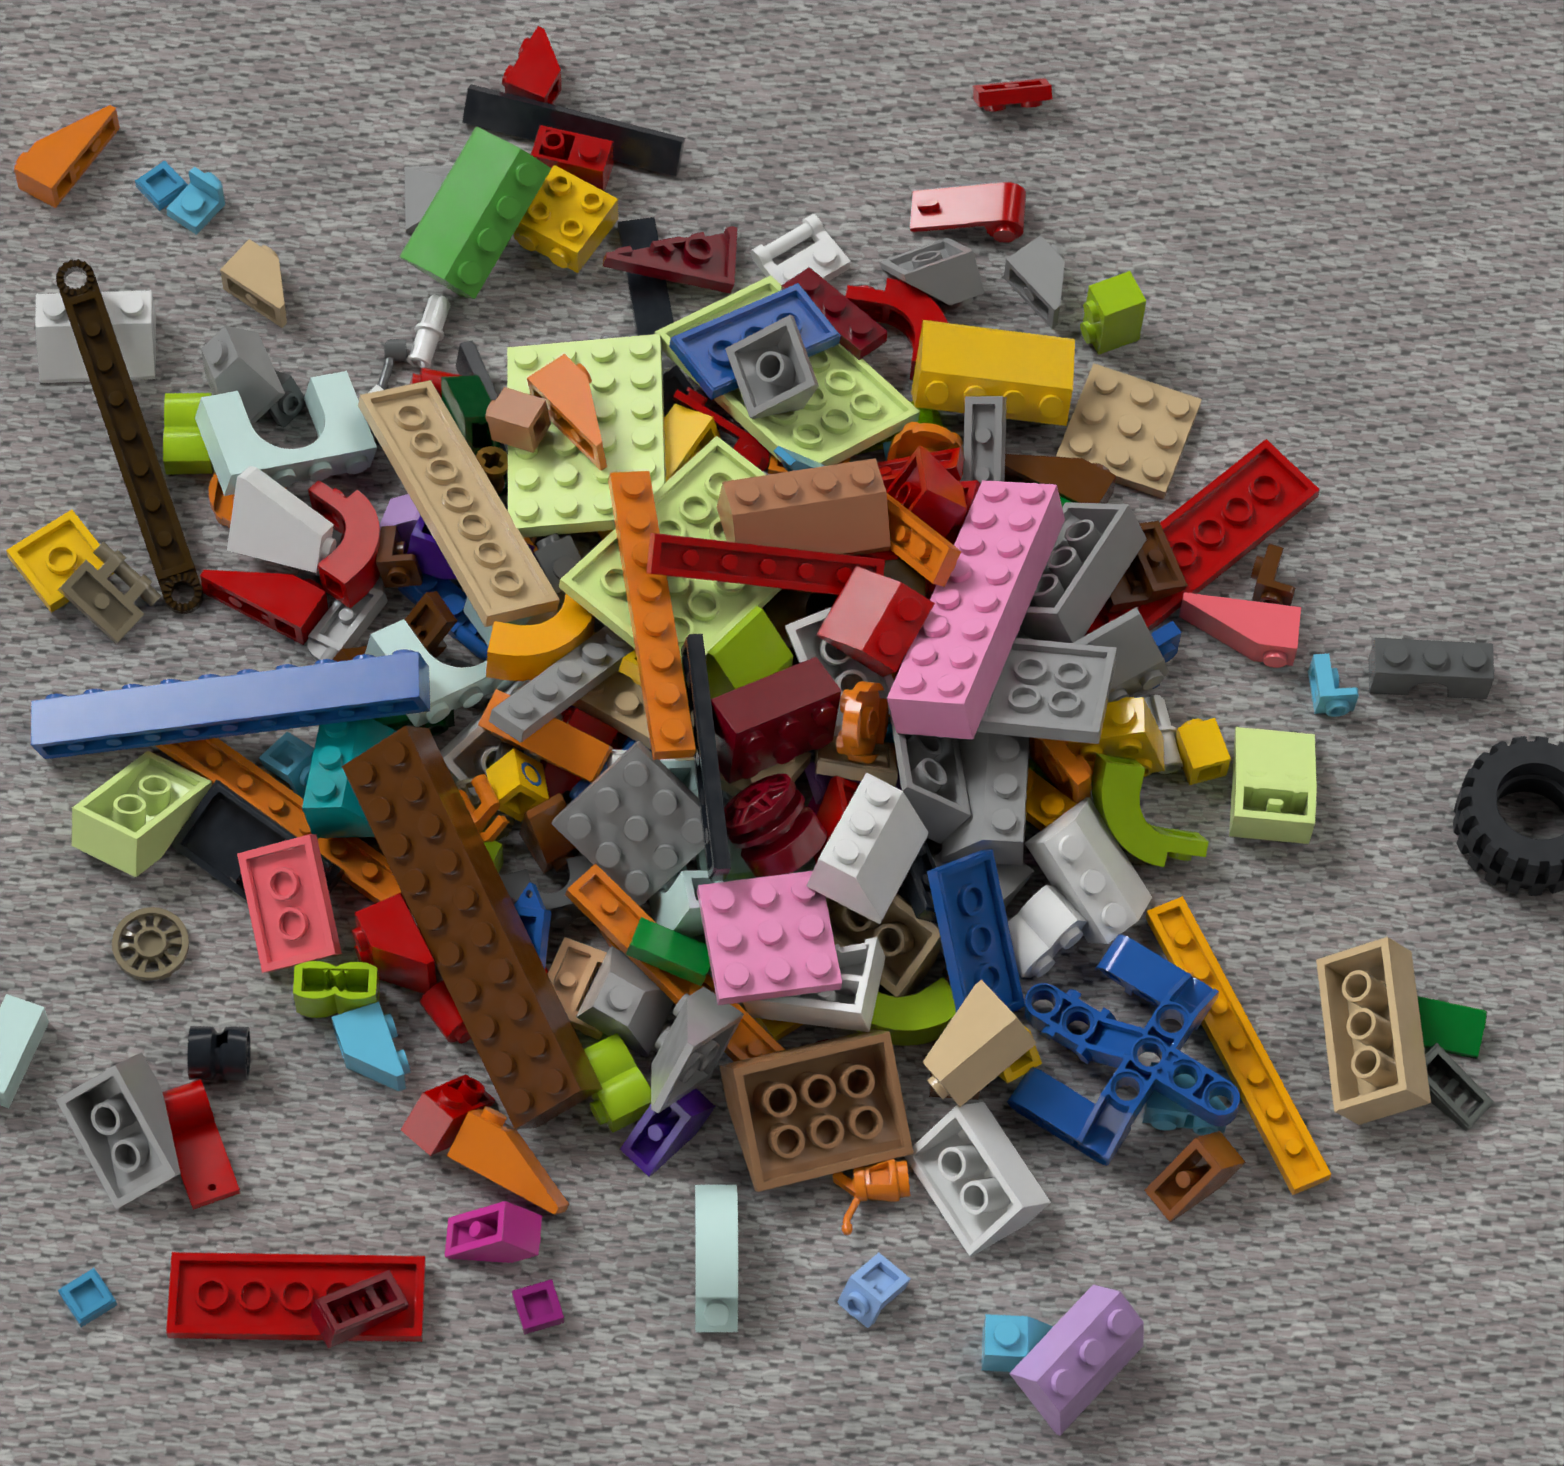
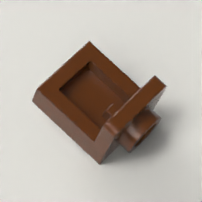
[1250,544,1296,606]

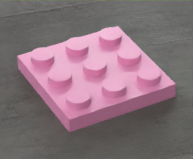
[697,871,842,1005]

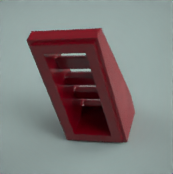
[311,1270,409,1348]

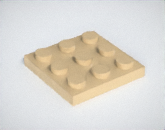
[1056,363,1202,499]

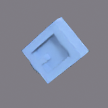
[838,1252,911,1328]

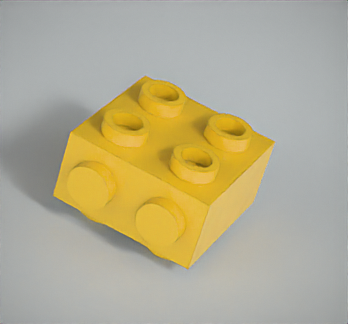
[514,165,618,273]
[1067,697,1165,782]

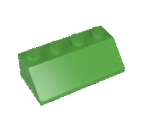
[399,127,552,299]

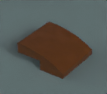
[1105,521,1187,613]

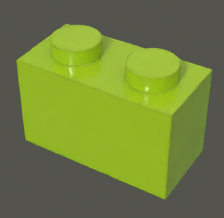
[1080,271,1147,355]

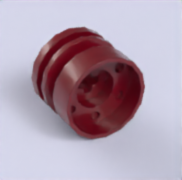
[724,773,827,878]

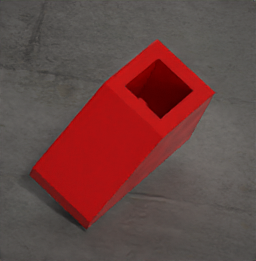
[502,26,562,104]
[531,125,613,192]
[400,1074,496,1156]

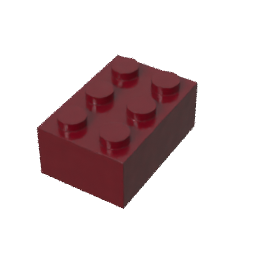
[711,657,842,784]

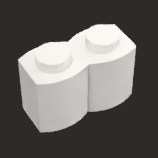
[1008,885,1087,978]

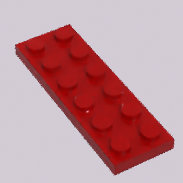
[166,1252,426,1342]

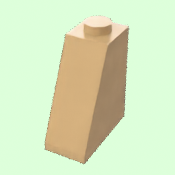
[923,980,1037,1107]

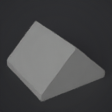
[725,315,819,419]

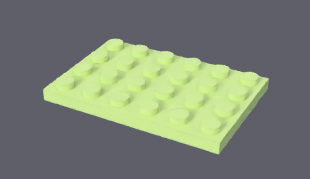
[655,275,920,466]
[507,334,666,538]
[559,436,781,681]

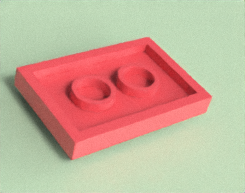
[237,834,342,973]

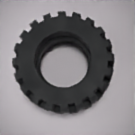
[1453,736,1564,896]

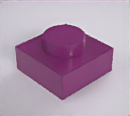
[512,1279,565,1335]

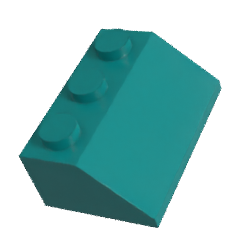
[302,719,396,838]

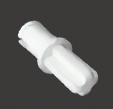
[407,294,450,368]
[1144,695,1183,774]

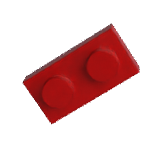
[973,78,1052,112]

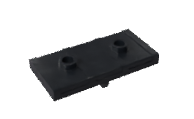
[170,779,345,901]

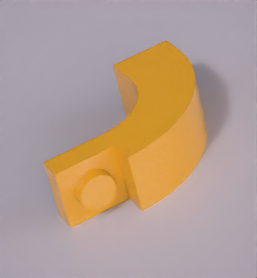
[486,594,595,681]

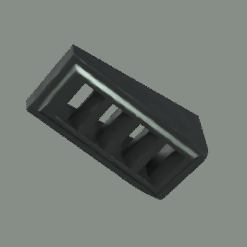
[1424,1043,1494,1131]

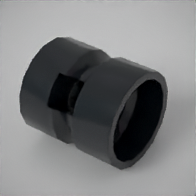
[187,1026,251,1081]

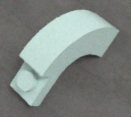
[695,1185,738,1332]

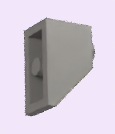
[1004,235,1065,329]

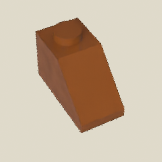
[519,793,579,874]
[1144,1131,1246,1222]

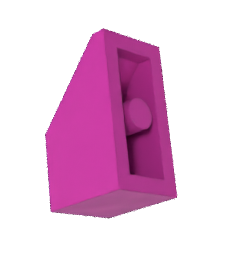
[444,1201,542,1263]

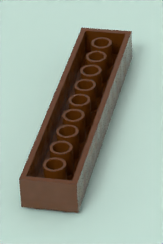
[342,726,603,1129]

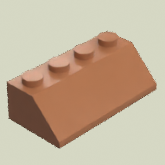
[716,458,891,556]

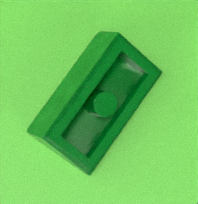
[626,917,710,986]
[1417,996,1487,1059]

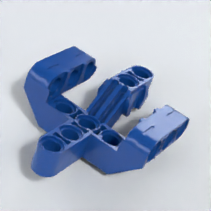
[1007,934,1240,1166]

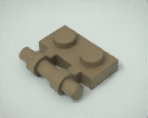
[58,541,161,644]

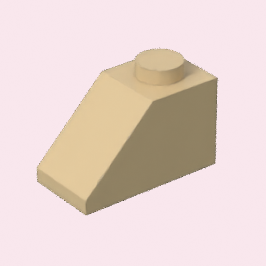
[220,239,287,328]

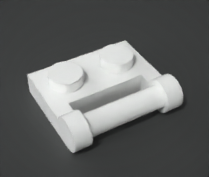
[750,214,851,285]

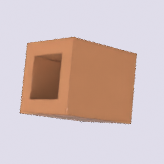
[486,387,551,453]

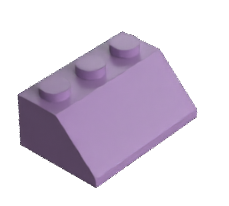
[1009,1285,1144,1435]

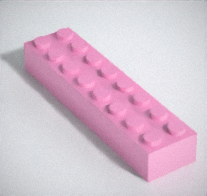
[887,480,1065,739]

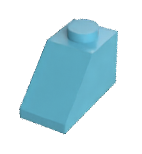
[982,1314,1053,1372]

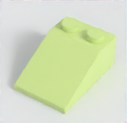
[72,751,212,877]

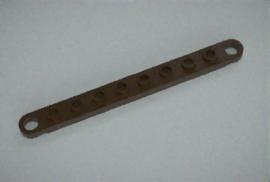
[56,259,204,614]

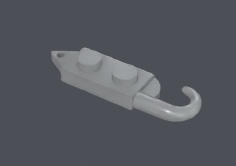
[283,575,388,664]

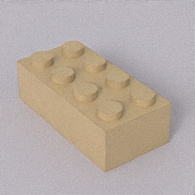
[1316,937,1431,1125]

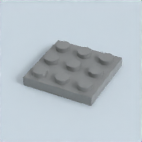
[978,638,1117,744]
[551,740,705,906]

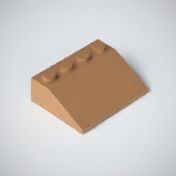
[719,1029,914,1192]

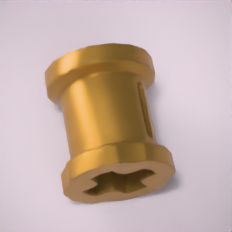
[476,446,508,495]

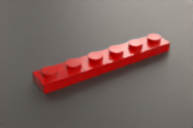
[646,533,885,595]

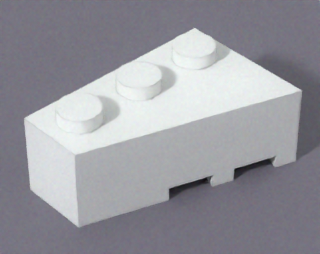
[743,937,885,1032]

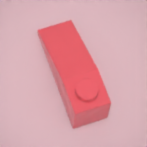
[1179,592,1301,668]

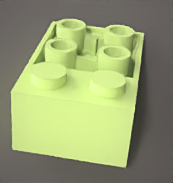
[1229,727,1317,844]

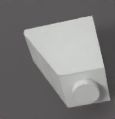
[227,466,336,573]

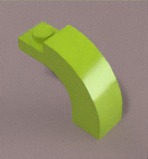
[1092,753,1209,867]
[857,977,956,1046]

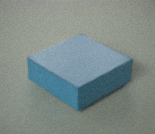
[135,160,188,211]
[58,1268,117,1327]

